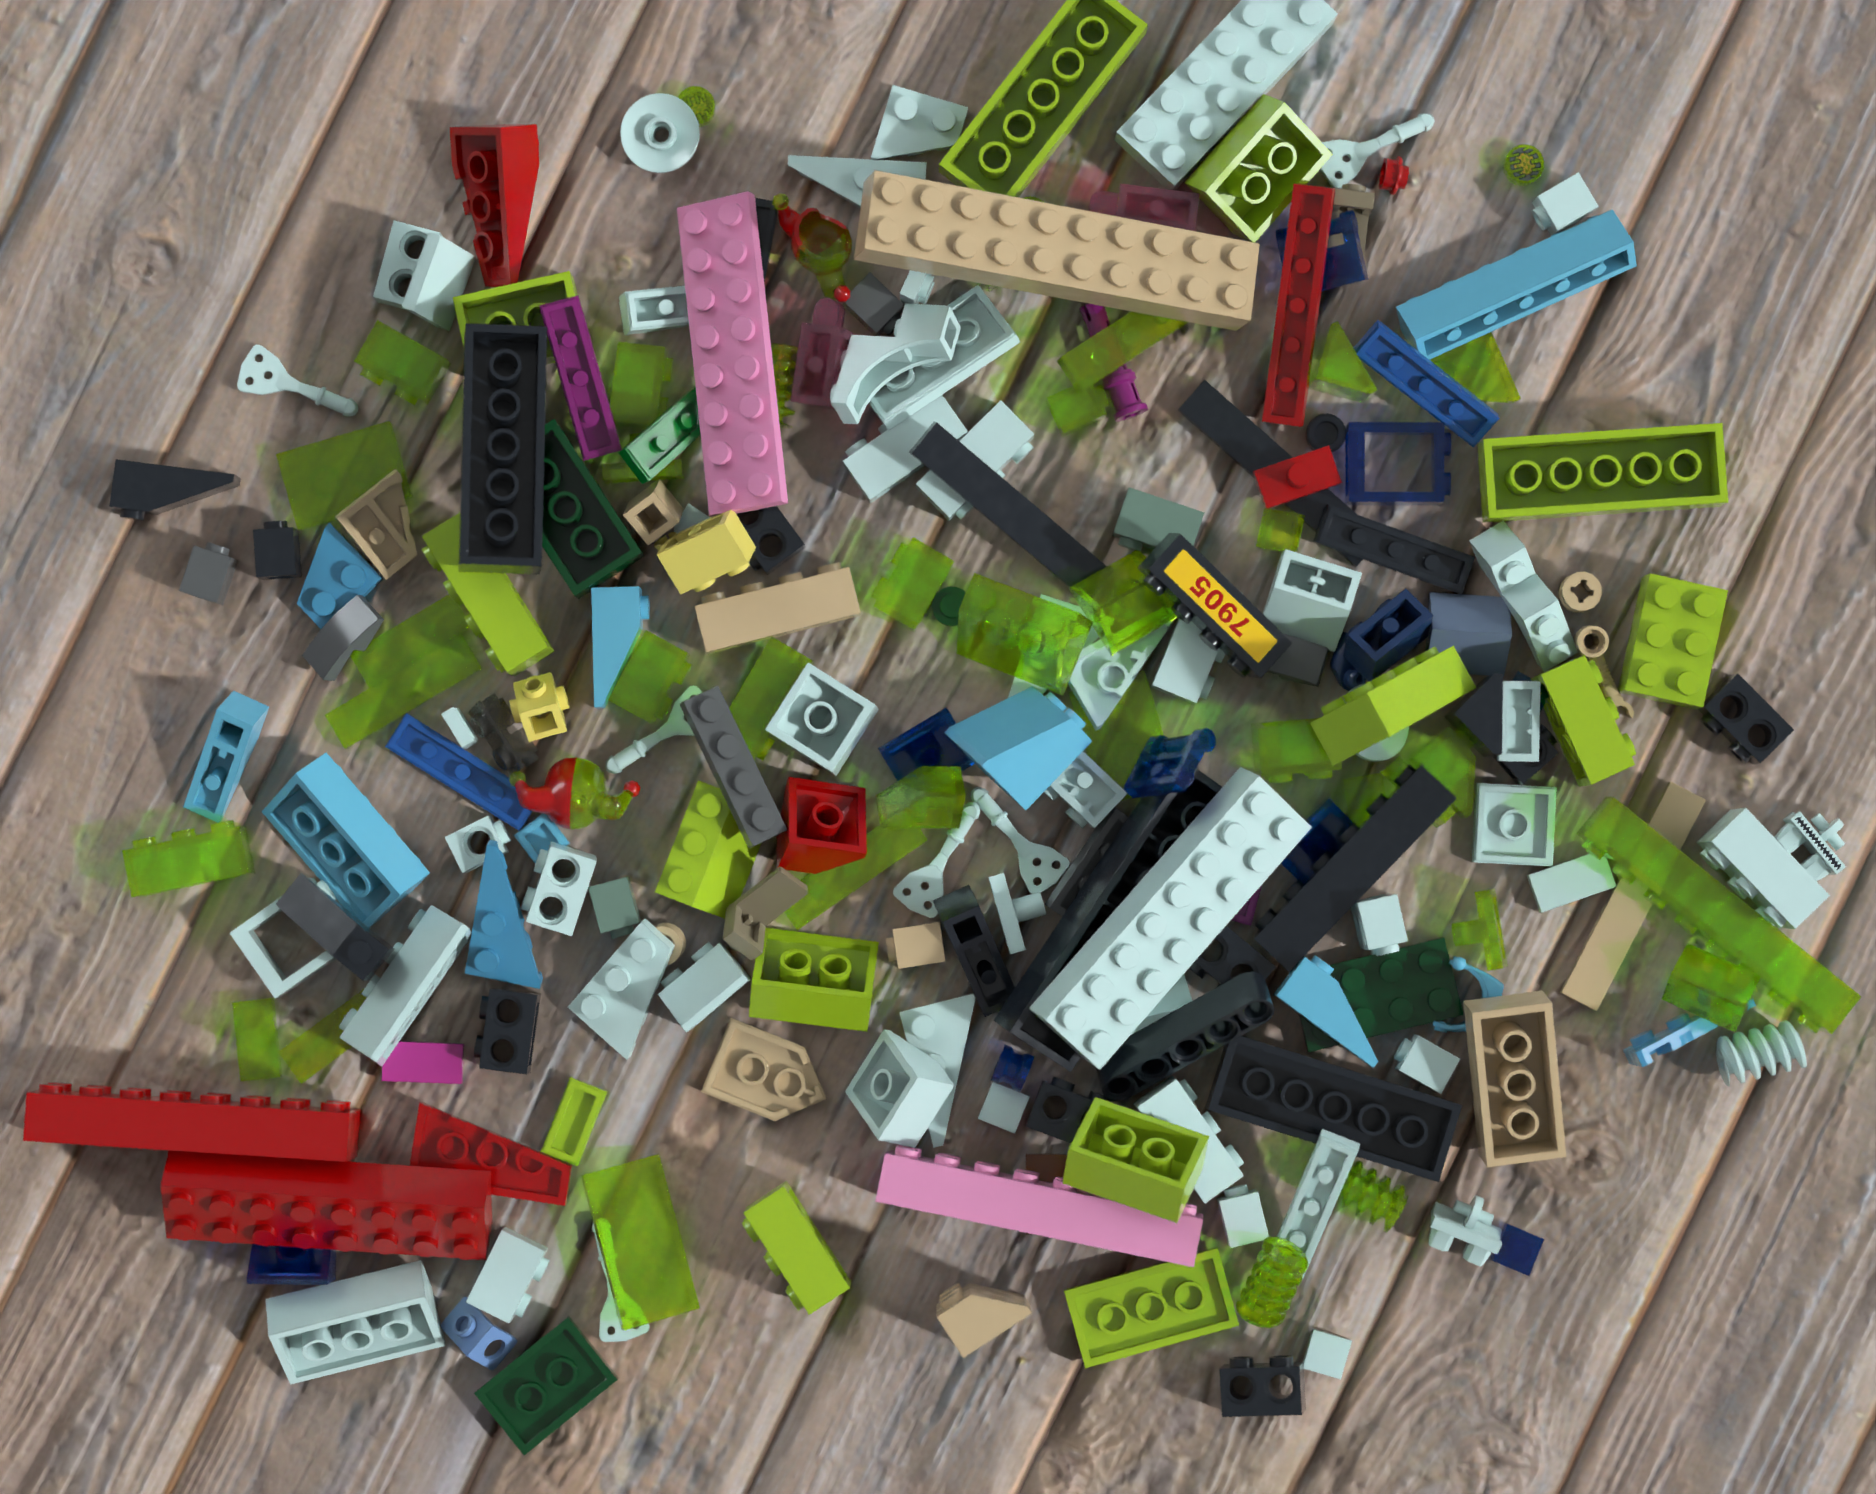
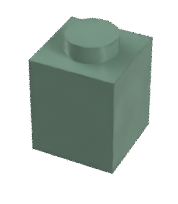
[588,877,641,939]

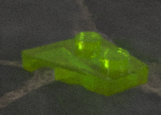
[1430,332,1521,403]

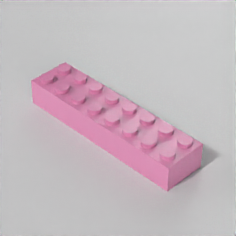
[875,1145,1203,1267]

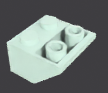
[1263,549,1362,652]

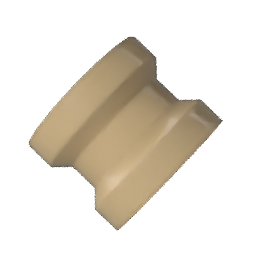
[1558,572,1602,613]

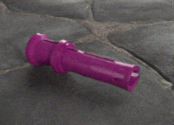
[1079,303,1148,422]

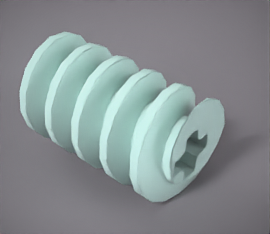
[1716,1020,1807,1087]

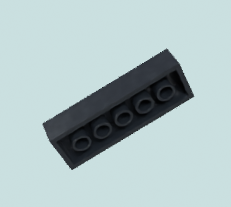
[458,323,547,574]
[1205,1036,1462,1182]

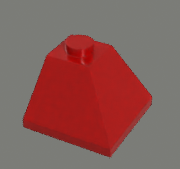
[777,777,867,874]

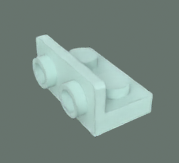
[1044,751,1127,829]

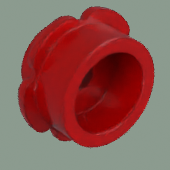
[1379,156,1409,195]

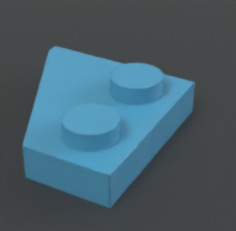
[297,523,383,629]

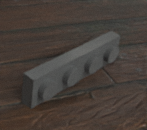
[679,686,787,848]

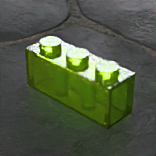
[729,636,814,761]
[122,820,255,898]

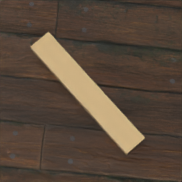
[1560,781,1706,1011]

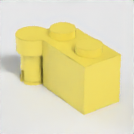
[654,510,756,595]

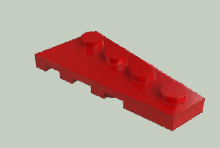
[409,1102,572,1206]

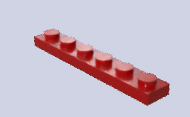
[1262,183,1335,427]

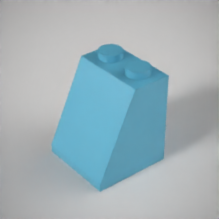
[944,686,1092,810]

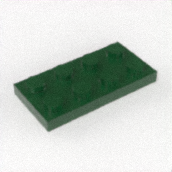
[1298,937,1463,1052]

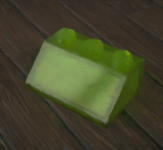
[957,573,1093,696]

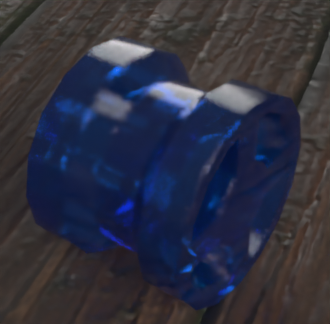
[990,1044,1035,1092]

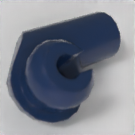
[1330,632,1366,691]

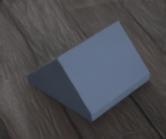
[1425,592,1512,677]

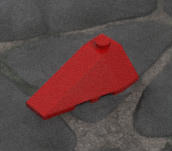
[449,124,539,287]

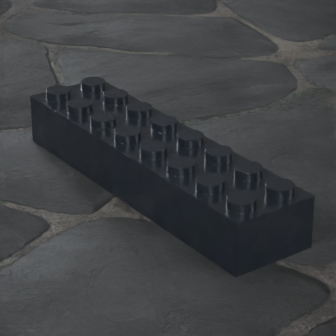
[994,754,1222,1072]

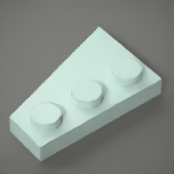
[568,919,675,1060]

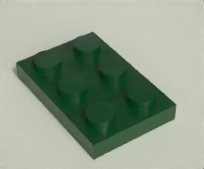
[474,1316,619,1455]

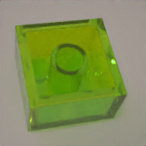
[1251,717,1342,783]

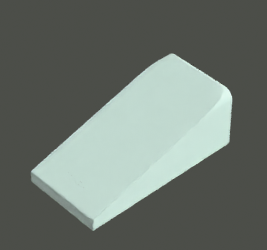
[619,286,689,335]

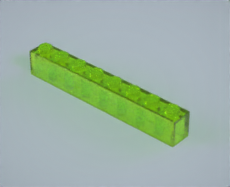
[1576,797,1861,1034]

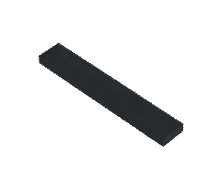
[1178,380,1362,567]
[909,422,1115,604]

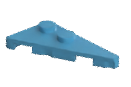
[465,840,543,989]
[1623,991,1756,1067]

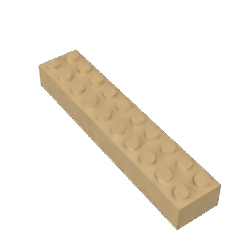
[854,170,1260,331]

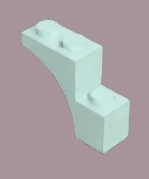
[830,303,961,424]
[1469,521,1578,672]

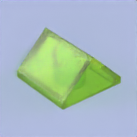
[1308,320,1377,403]
[1069,550,1178,656]

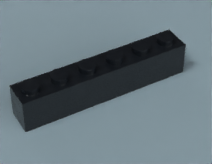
[1254,763,1457,971]

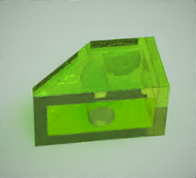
[1409,726,1476,819]
[876,766,966,829]

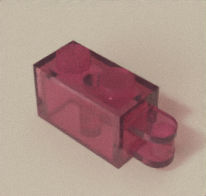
[1088,183,1200,231]
[791,298,853,410]

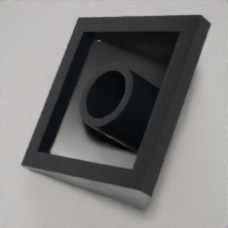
[1444,674,1503,757]

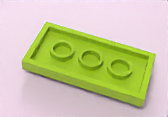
[1063,1247,1239,1368]

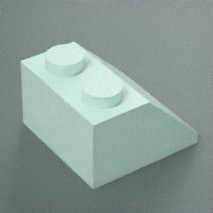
[765,663,879,776]
[658,942,751,1033]
[845,1029,955,1148]

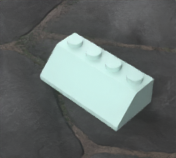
[339,905,472,1066]
[266,1260,445,1385]

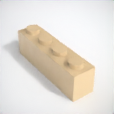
[695,562,861,654]

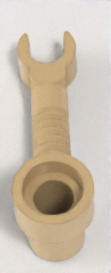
[1574,625,1634,724]

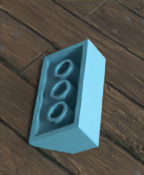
[261,752,430,928]

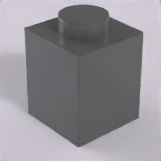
[843,272,904,336]
[179,542,238,606]

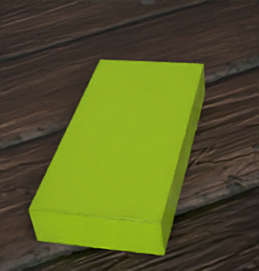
[541,1077,608,1166]

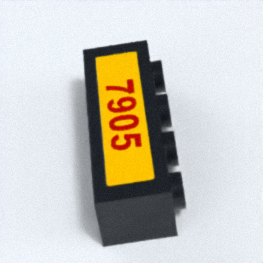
[1137,533,1292,678]

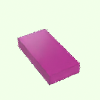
[382,1041,464,1084]

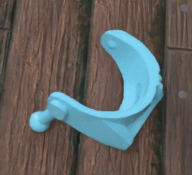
[1433,956,1504,1033]

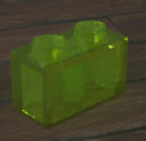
[354,320,451,406]
[610,341,674,429]
[870,537,955,632]
[608,630,692,725]
[1662,943,1761,1033]

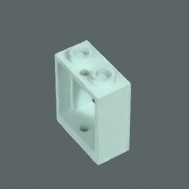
[230,878,336,998]

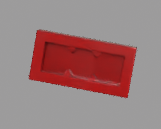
[1253,445,1342,510]

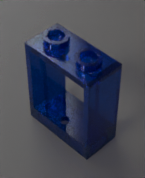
[1345,422,1451,506]

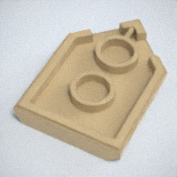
[701,1018,827,1121]

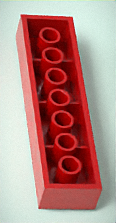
[23,1082,361,1162]
[160,1150,492,1260]

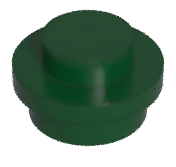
[932,586,972,626]

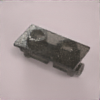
[468,693,539,778]

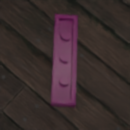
[539,295,622,461]

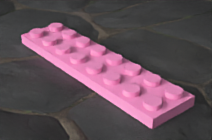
[677,191,788,517]

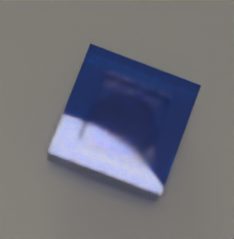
[1490,1223,1544,1276]

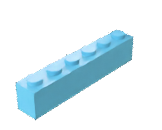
[1396,209,1637,360]

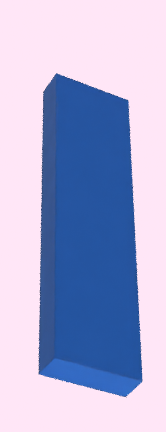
[1352,320,1500,448]
[385,713,533,831]

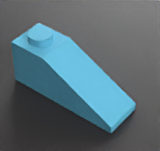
[591,586,650,709]
[183,691,269,823]
[1273,955,1378,1068]

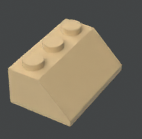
[936,1282,1032,1358]

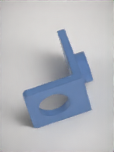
[441,1297,517,1370]

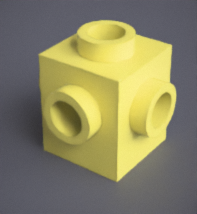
[509,672,570,742]

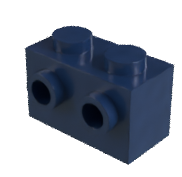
[1343,589,1434,682]

